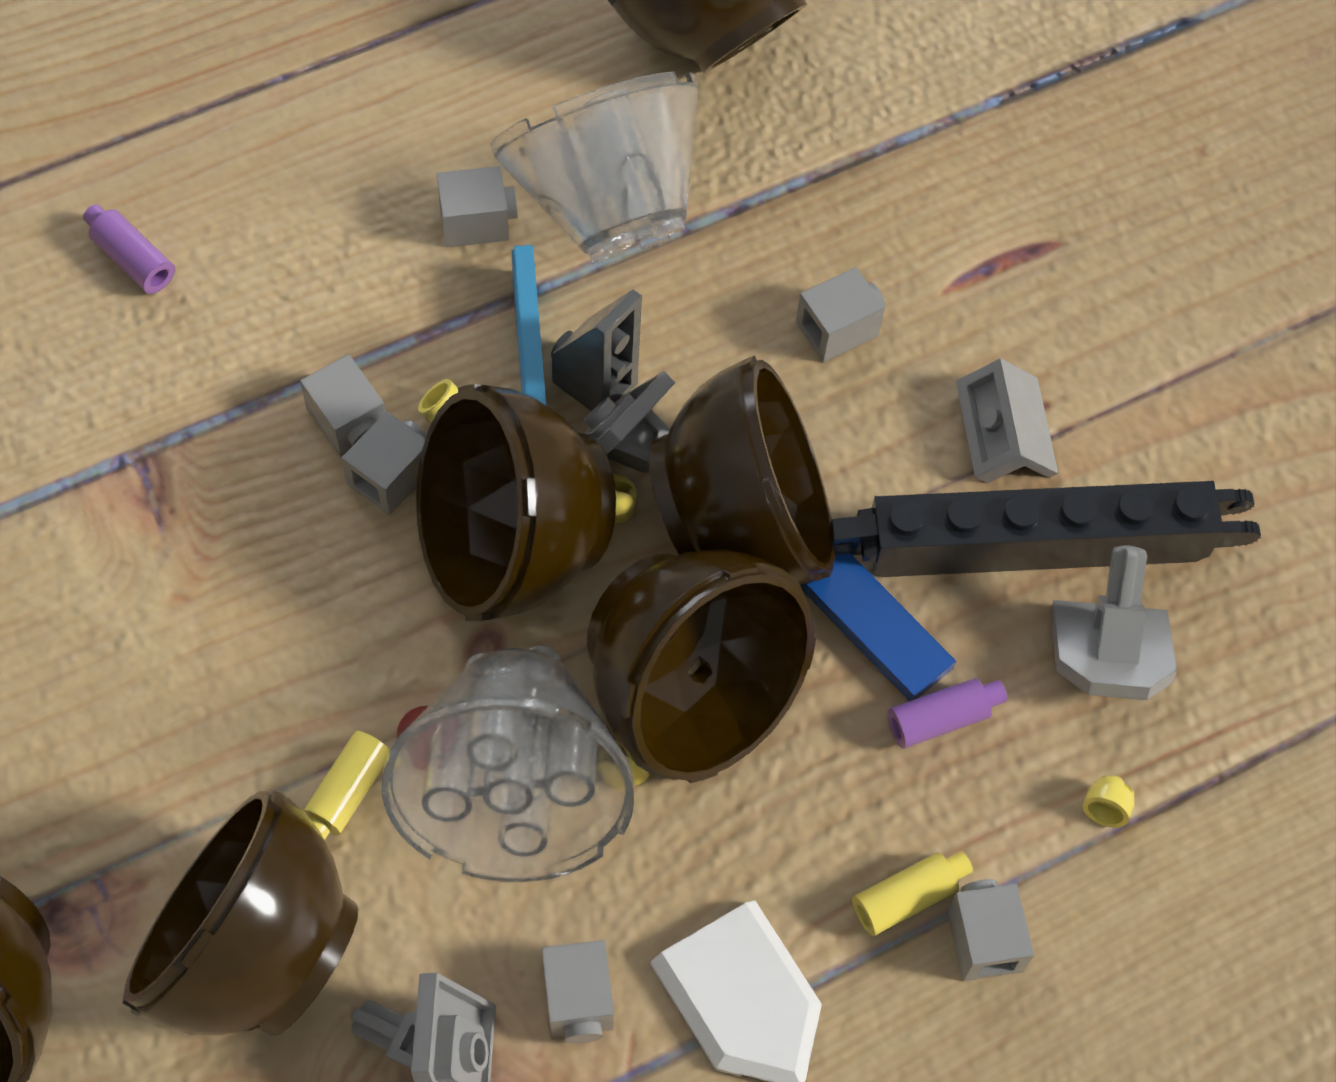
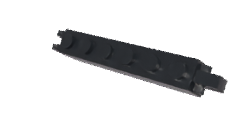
[829,481,1261,577]

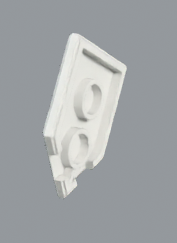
[650,900,822,1082]

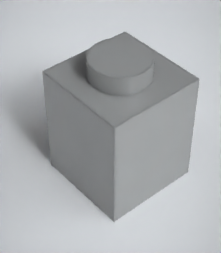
[437,166,518,247]
[796,267,885,363]
[300,354,385,457]
[342,411,427,516]
[947,879,1034,981]
[542,940,614,1044]

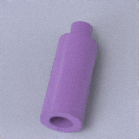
[83,204,175,294]
[887,678,1007,749]

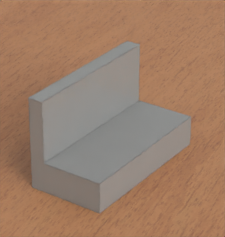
[956,358,1059,483]

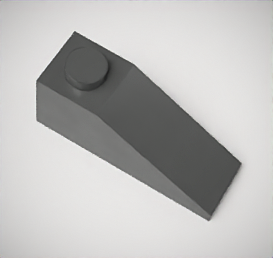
[551,289,642,411]

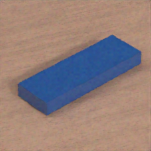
[800,554,956,701]

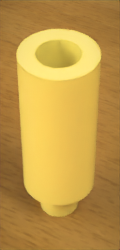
[303,730,392,840]
[852,851,973,936]

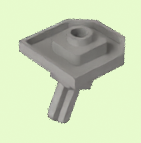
[584,371,676,473]
[1050,545,1177,700]
[351,972,496,1082]

